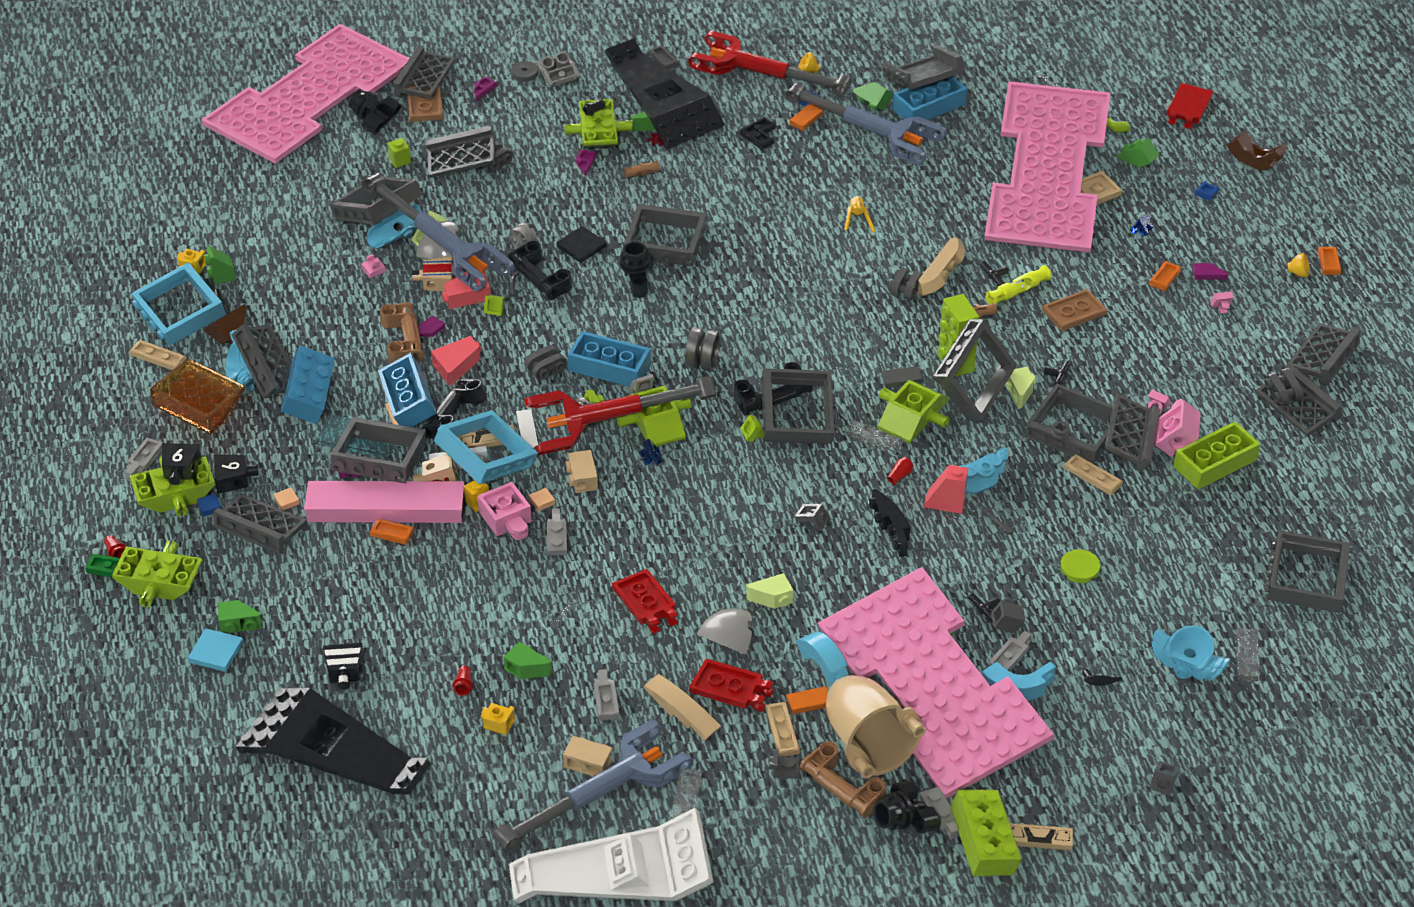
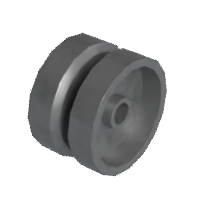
[685,327,720,371]

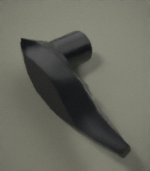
[1082,669,1122,686]

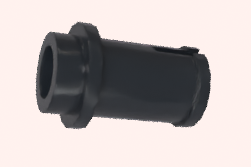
[583,99,606,116]

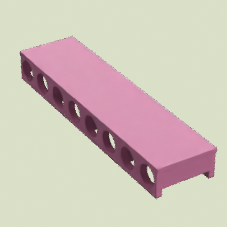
[304,481,464,523]

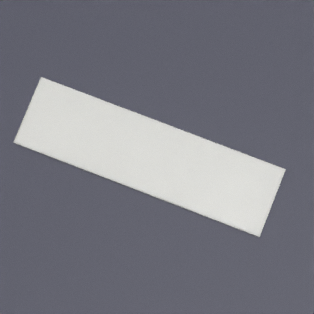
[516,409,538,448]

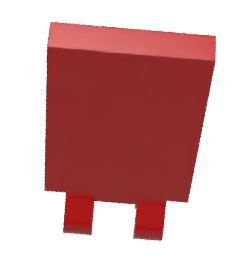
[1166,83,1213,129]
[612,569,678,634]
[689,658,774,712]

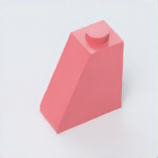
[442,268,491,309]
[431,336,481,386]
[924,465,969,514]

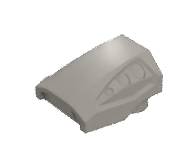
[535,52,580,87]

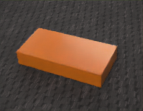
[789,104,823,131]
[1318,247,1341,275]
[1149,261,1182,291]
[370,518,414,545]
[786,686,828,715]

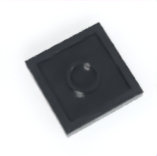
[557,226,607,263]

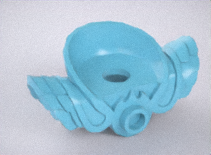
[367,204,422,248]
[226,330,256,395]
[941,447,1008,494]
[1152,625,1230,681]

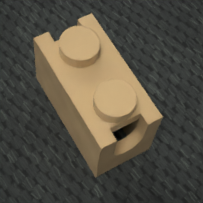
[565,450,598,493]
[563,736,613,776]

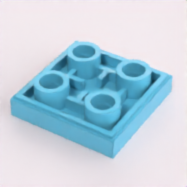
[188,628,243,672]

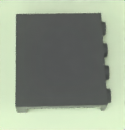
[882,44,965,90]

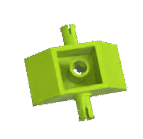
[564,99,633,148]
[878,380,950,443]
[616,385,691,448]
[130,456,215,517]
[112,540,203,607]

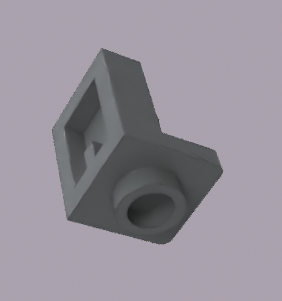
[794,504,829,531]
[769,749,800,779]
[1150,761,1180,795]

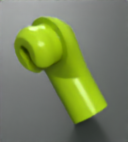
[1106,118,1130,133]

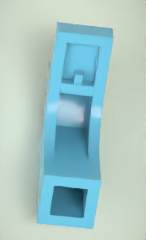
[796,632,849,687]
[981,662,1056,701]

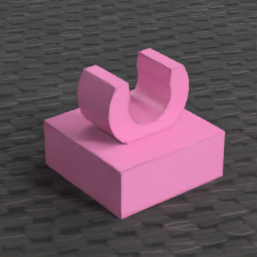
[361,254,386,278]
[1210,291,1234,314]
[1148,390,1171,414]

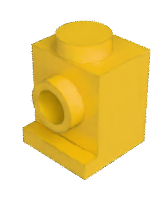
[177,249,206,274]
[464,480,489,512]
[481,703,515,735]

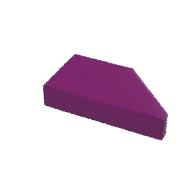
[474,76,498,101]
[575,149,597,176]
[1192,263,1228,280]
[418,315,446,337]

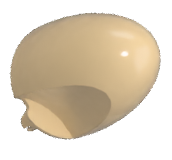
[826,675,926,778]

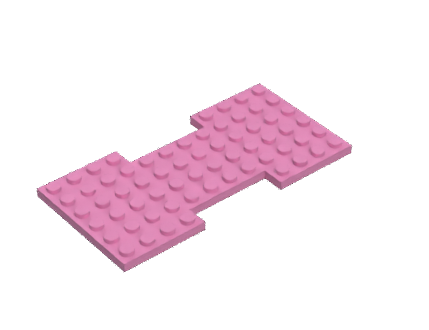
[201,24,409,164]
[984,82,1110,253]
[818,567,1054,799]

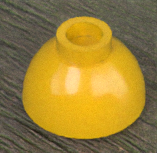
[798,52,820,73]
[1288,253,1310,278]

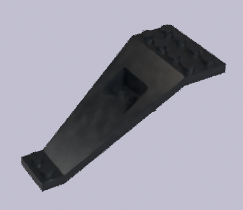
[605,38,725,149]
[235,688,431,795]

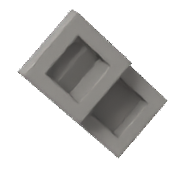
[628,374,654,395]

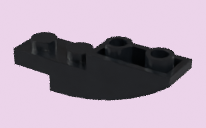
[869,489,910,557]

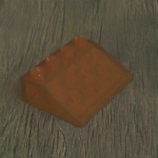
[150,358,245,434]

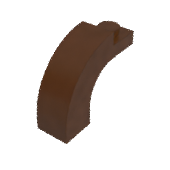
[1226,131,1288,170]

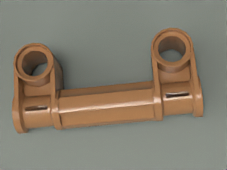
[380,302,424,364]
[800,741,886,819]

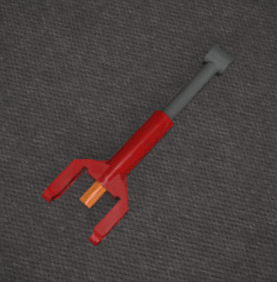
[688,31,852,96]
[524,376,716,455]

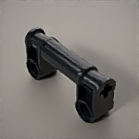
[507,241,572,300]
[733,362,813,416]
[421,379,487,439]

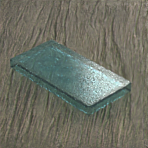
[316,414,395,459]

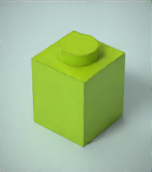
[387,138,411,168]

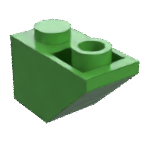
[852,82,893,111]
[1116,138,1159,168]
[204,246,236,285]
[218,600,262,633]
[503,642,552,679]

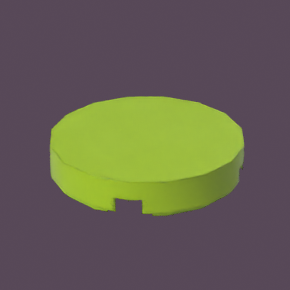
[1060,549,1101,583]

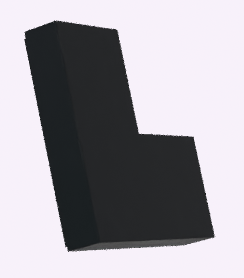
[739,117,776,150]

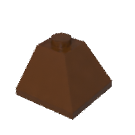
[203,304,246,344]

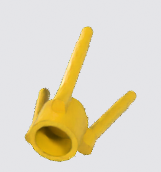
[844,196,875,233]

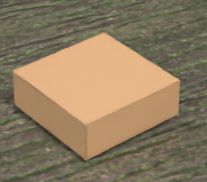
[273,488,300,510]
[529,488,555,511]

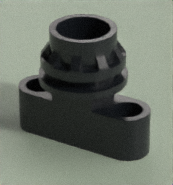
[348,89,401,135]
[619,241,651,298]
[873,780,941,834]

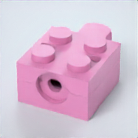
[1155,399,1200,457]
[477,482,532,540]

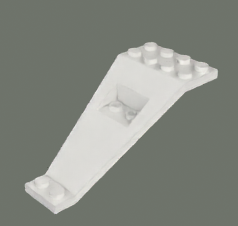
[509,808,714,903]

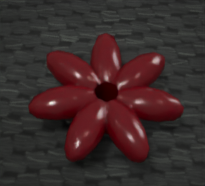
[647,133,663,146]

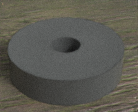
[511,61,538,82]

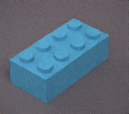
[892,76,967,120]
[568,331,651,387]
[281,345,335,424]
[378,353,437,427]

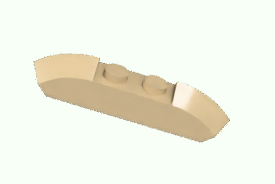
[918,237,965,297]

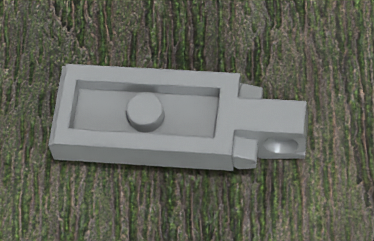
[125,438,163,482]
[547,508,567,556]
[988,631,1032,672]
[594,669,619,721]
[920,787,959,840]

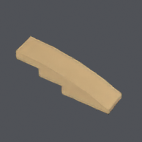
[643,674,721,741]

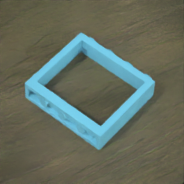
[131,263,226,345]
[434,410,538,484]

